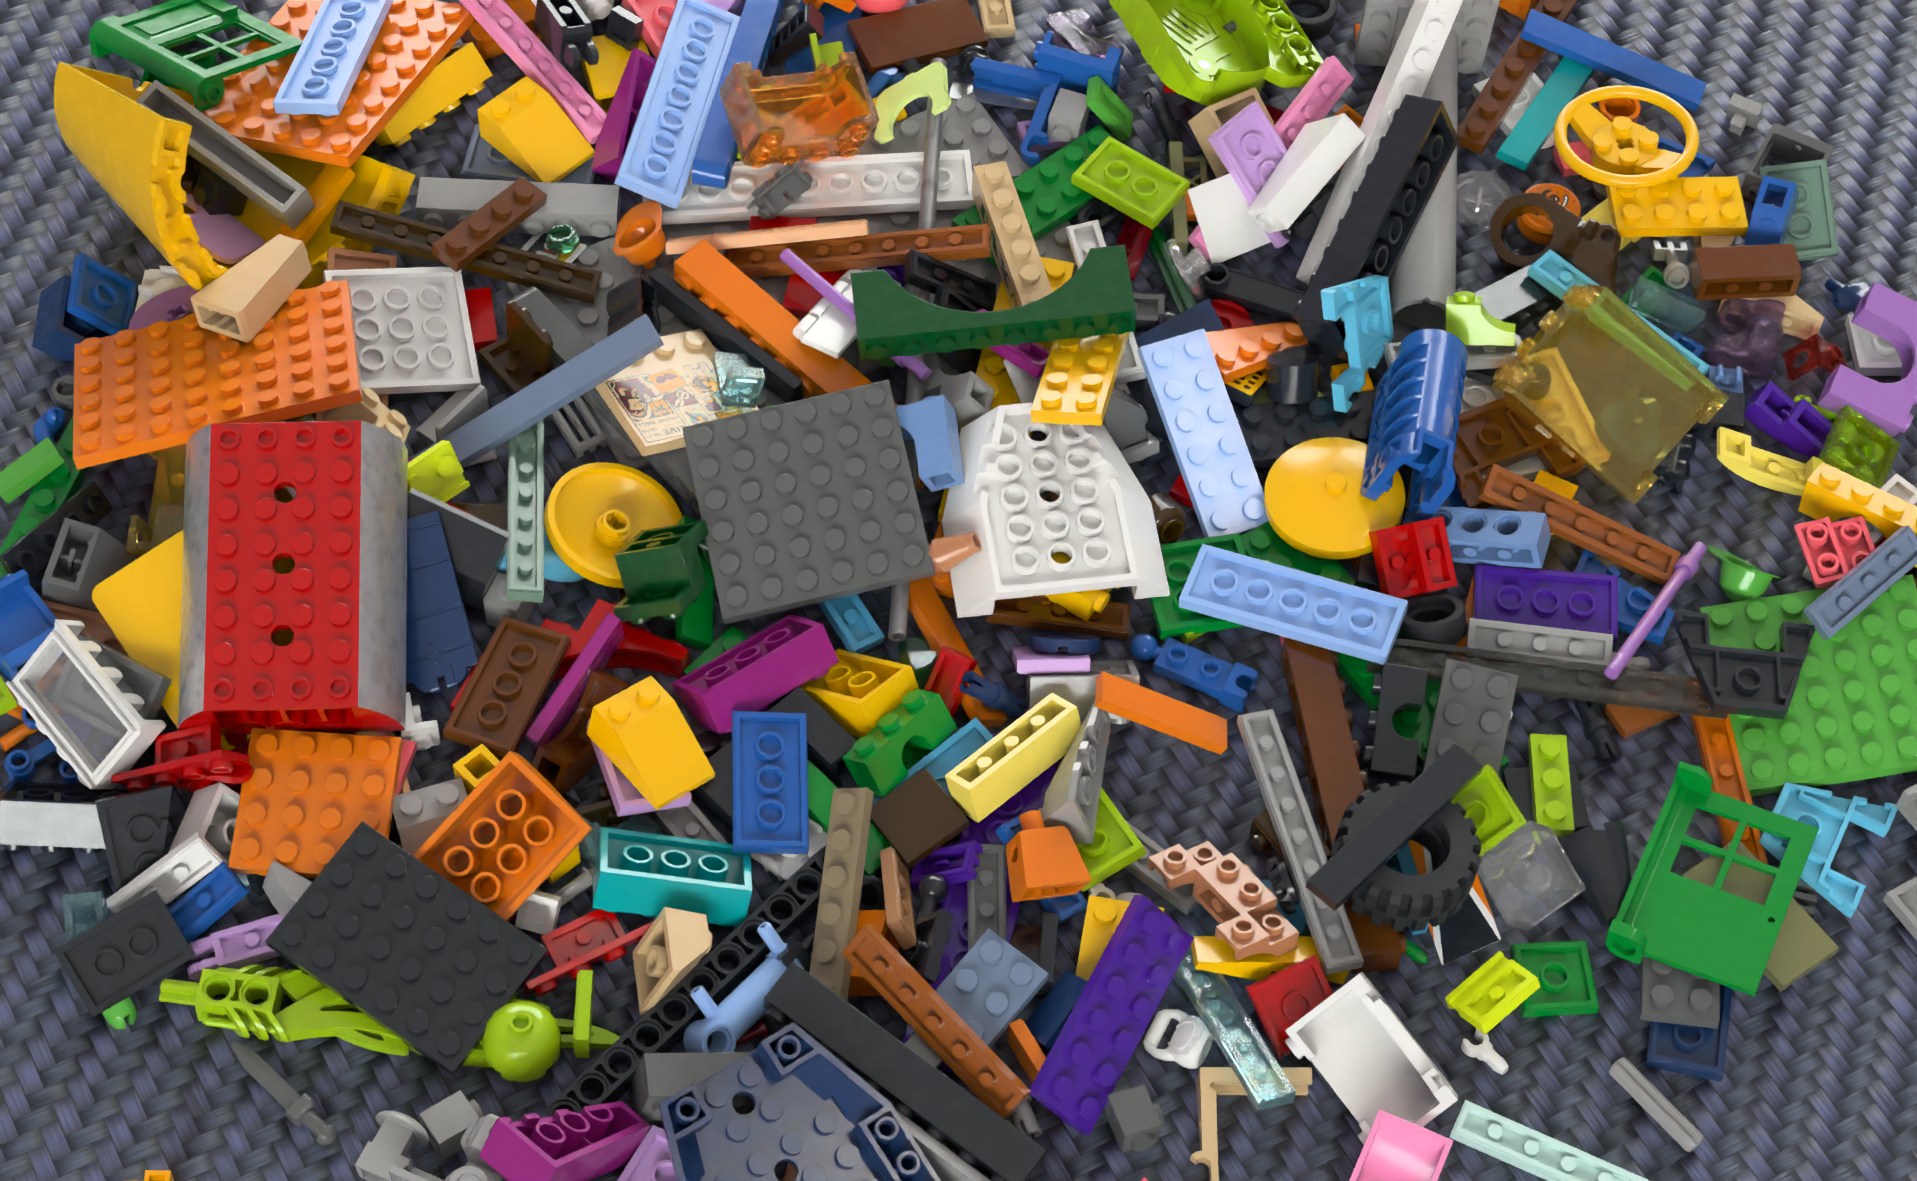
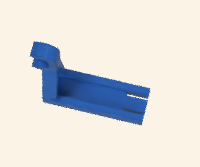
[971,57,1064,166]

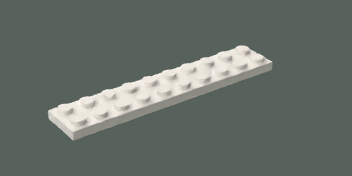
[642,149,975,225]

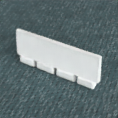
[793,268,901,359]

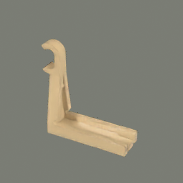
[1190,1067,1312,1181]

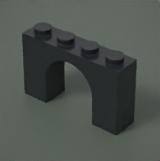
[691,687,857,833]

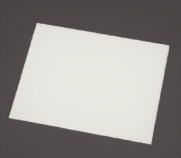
[1187,173,1271,263]

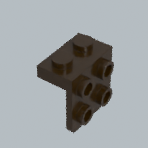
[479,300,554,396]

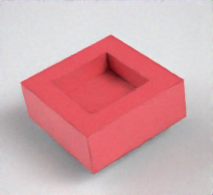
[1552,141,1593,177]

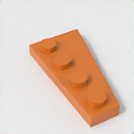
[1205,321,1310,384]

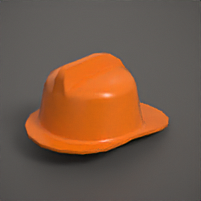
[613,201,666,270]

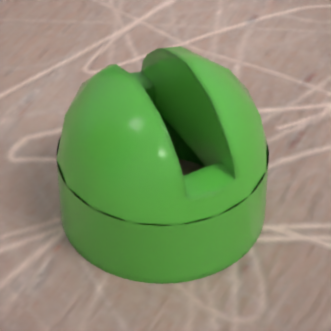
[102,996,137,1030]

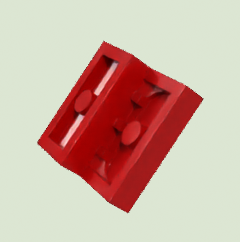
[1369,516,1458,598]

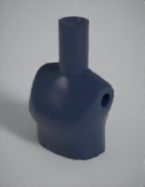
[1825,278,1871,314]

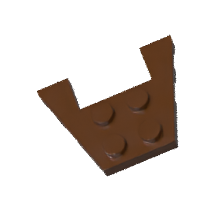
[1453,398,1585,509]

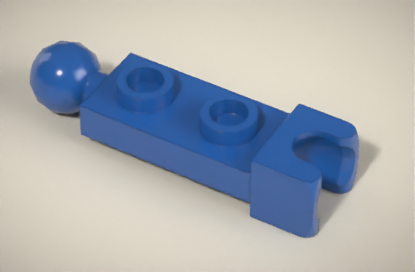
[1130,633,1259,712]

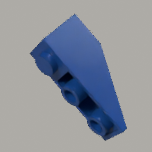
[1744,175,1799,246]

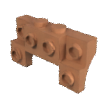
[1148,841,1299,960]

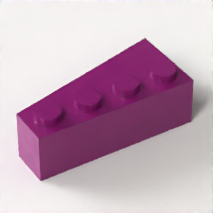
[479,1101,650,1181]

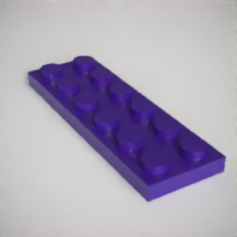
[1029,895,1194,1135]

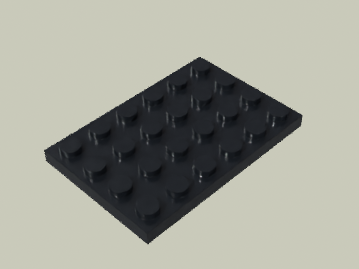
[265,821,548,1076]

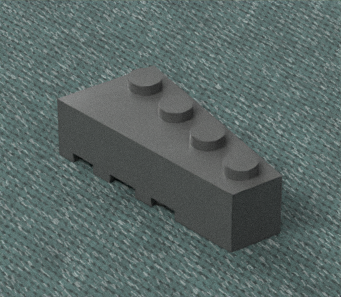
[628,1052,753,1130]

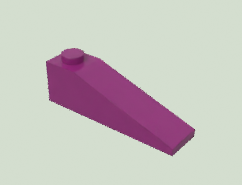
[592,48,656,185]

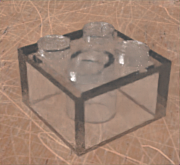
[1478,820,1586,931]

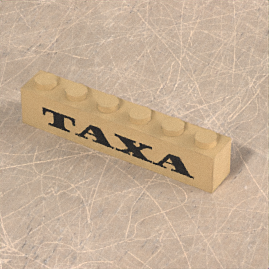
[972,161,1053,342]

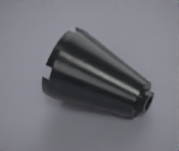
[1552,821,1632,927]

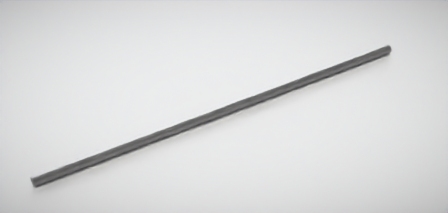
[888,58,947,642]

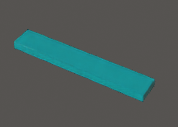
[1496,57,1595,171]

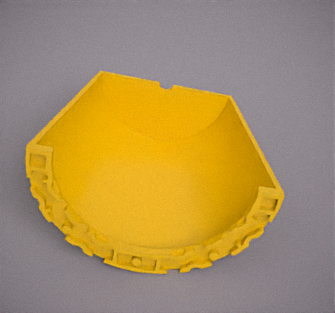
[54,62,415,292]

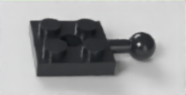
[898,874,953,984]

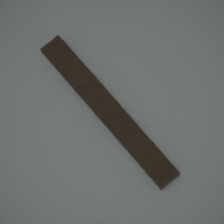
[329,200,603,305]

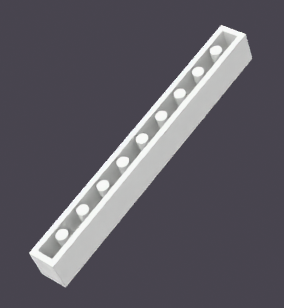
[1295,0,1463,286]

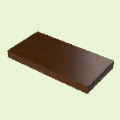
[846,0,988,75]
[443,615,571,758]

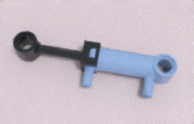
[683,875,885,1053]

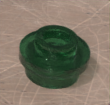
[546,224,580,254]

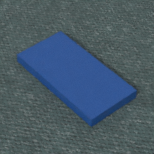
[731,711,809,855]

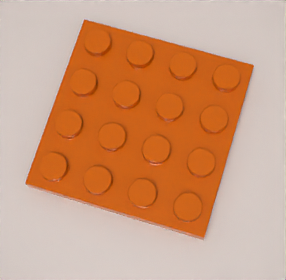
[228,728,403,879]

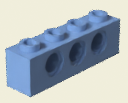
[1402,506,1551,569]

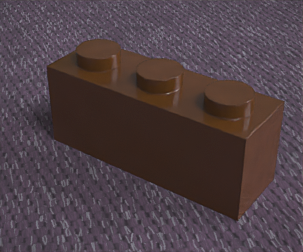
[1688,243,1802,300]

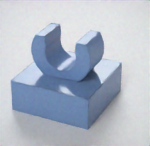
[1707,364,1743,393]

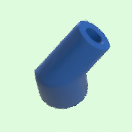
[862,67,905,100]
[33,406,66,445]

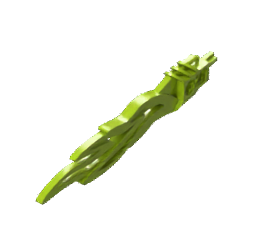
[159,964,620,1067]

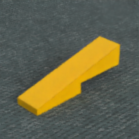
[1191,936,1350,984]

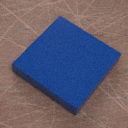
[66,252,138,335]

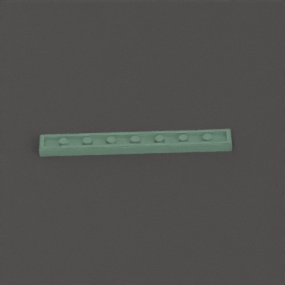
[506,419,544,603]

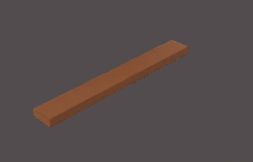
[724,224,991,278]

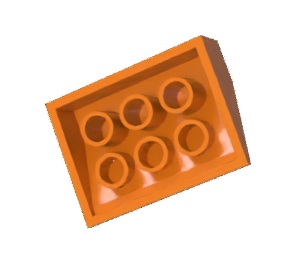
[412,751,592,921]

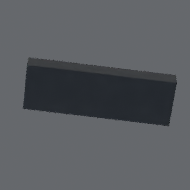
[904,249,996,312]

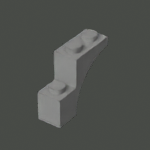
[923,353,995,430]

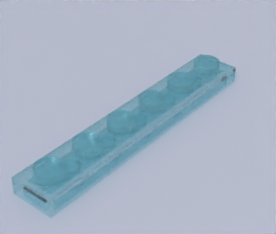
[1175,931,1296,1111]

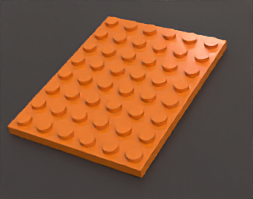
[192,0,476,168]
[73,280,363,470]

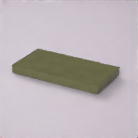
[1682,841,1839,992]

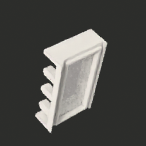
[6,619,167,789]

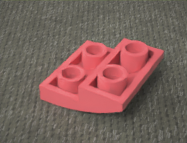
[1794,516,1875,589]

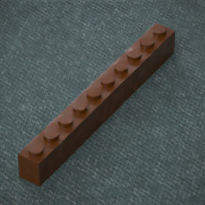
[1281,638,1406,974]

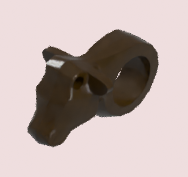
[1490,193,1621,297]

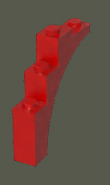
[450,599,689,714]

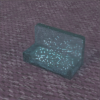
[1628,276,1706,334]

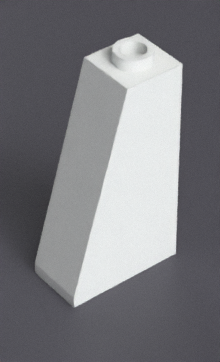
[1247,113,1366,233]

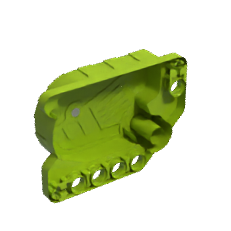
[1108,0,1323,106]

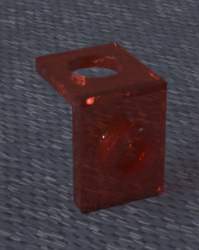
[1783,334,1847,381]

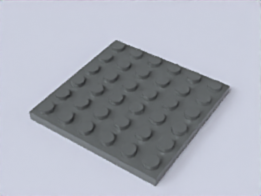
[682,380,935,624]

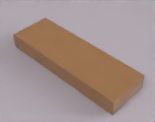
[880,846,917,950]

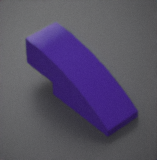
[1745,381,1854,465]

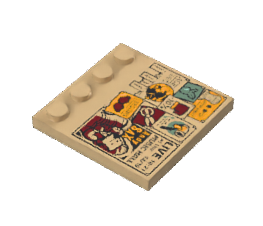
[595,328,759,457]

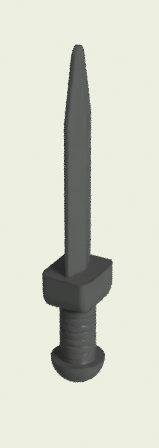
[231,1042,337,1145]

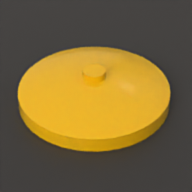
[1264,437,1405,560]
[544,462,682,588]

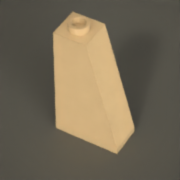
[190,234,312,343]

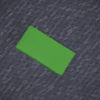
[1086,75,1133,141]
[0,437,65,504]

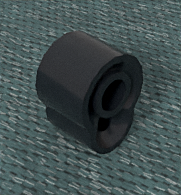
[1266,345,1320,404]

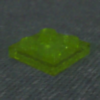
[1818,405,1900,489]

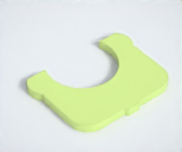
[874,62,951,145]

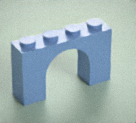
[895,395,965,492]

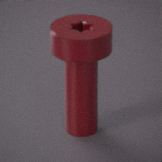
[736,1020,769,1046]

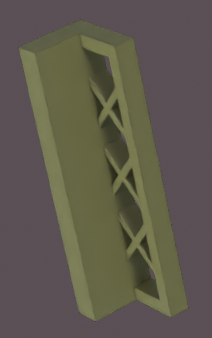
[1166,141,1211,264]

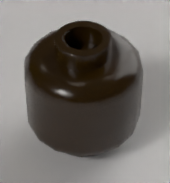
[1148,493,1187,545]

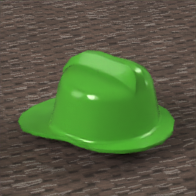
[1706,546,1781,602]

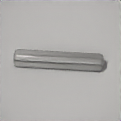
[1609,1057,1703,1152]

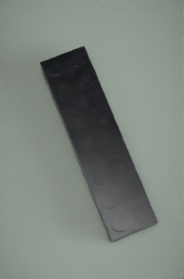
[1294,94,1459,361]

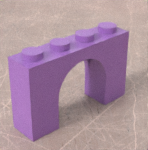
[1816,282,1917,441]

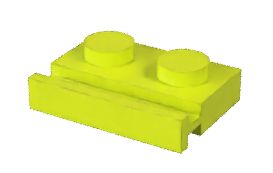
[407,440,471,503]
[1445,951,1540,1035]

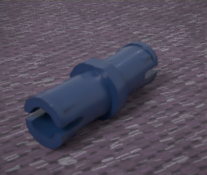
[959,671,1028,720]

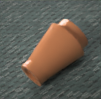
[929,531,982,573]

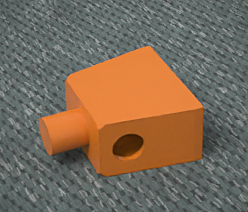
[1006,810,1091,902]

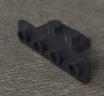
[0,481,113,580]

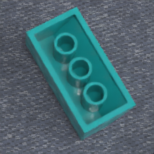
[593,827,752,927]

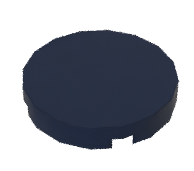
[1029,631,1101,654]

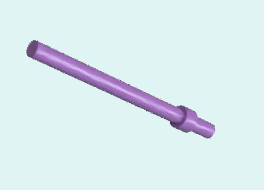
[780,248,932,381]
[1604,542,1707,680]

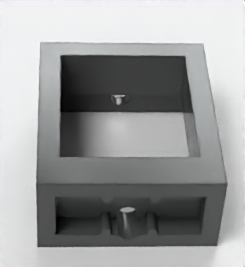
[1741,122,1834,201]

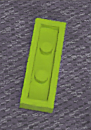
[1527,734,1574,837]

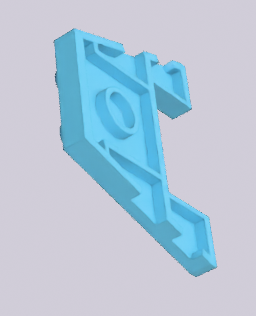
[1321,275,1394,413]
[1758,782,1898,918]

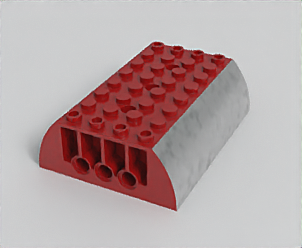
[178,420,408,735]

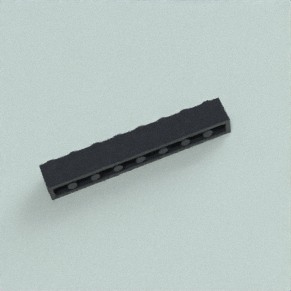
[763,962,1046,1181]

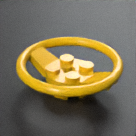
[1553,85,1699,188]

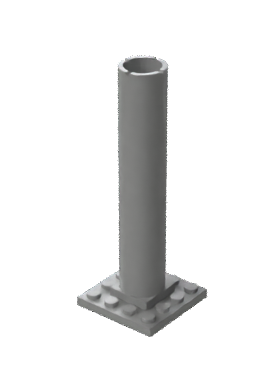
[1354,0,1500,331]

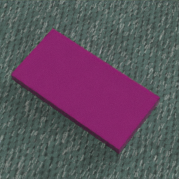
[526,613,625,752]

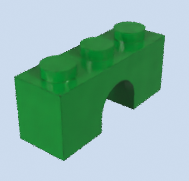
[842,689,957,797]

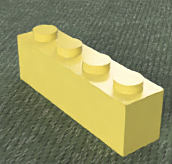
[945,693,1081,823]

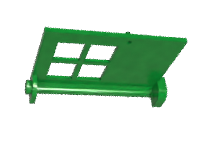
[89,0,303,112]
[1606,761,1819,996]

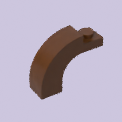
[532,668,630,794]

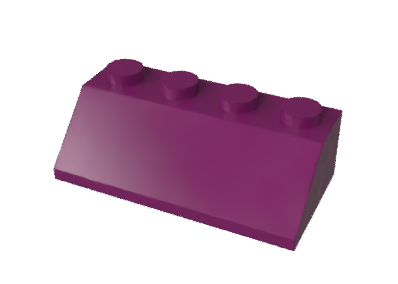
[671,614,839,734]

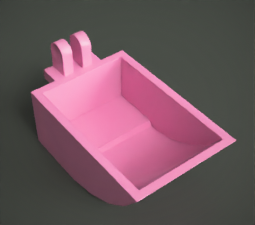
[1349,1109,1454,1181]

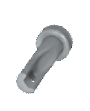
[553,862,595,908]

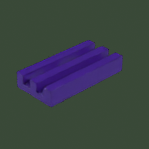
[910,840,983,892]

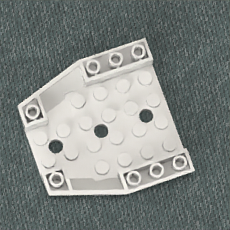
[941,402,1170,618]

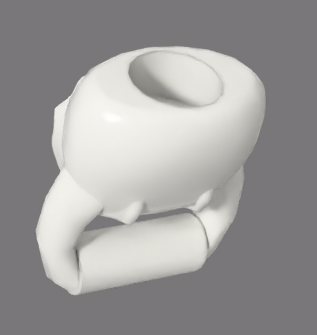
[1143,1009,1215,1069]

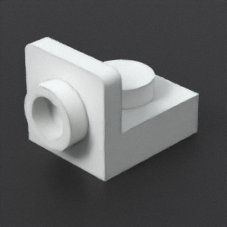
[401,692,440,750]

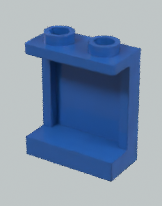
[1033,31,1122,112]
[0,569,66,681]

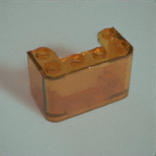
[719,51,879,168]

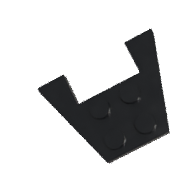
[1672,610,1815,720]

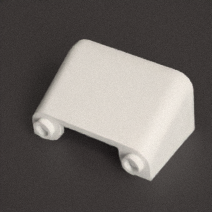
[1285,972,1458,1145]

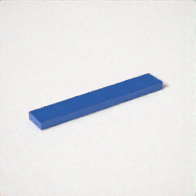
[1520,9,1706,112]

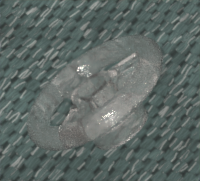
[1167,239,1211,299]

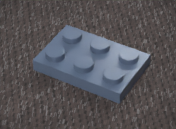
[935,928,1049,1048]

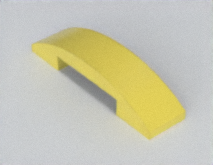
[1717,426,1843,496]

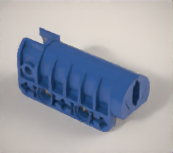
[1360,329,1468,521]

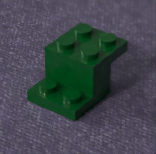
[613,520,709,624]

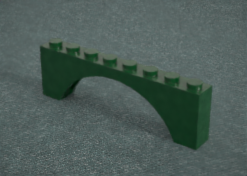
[850,245,1136,360]

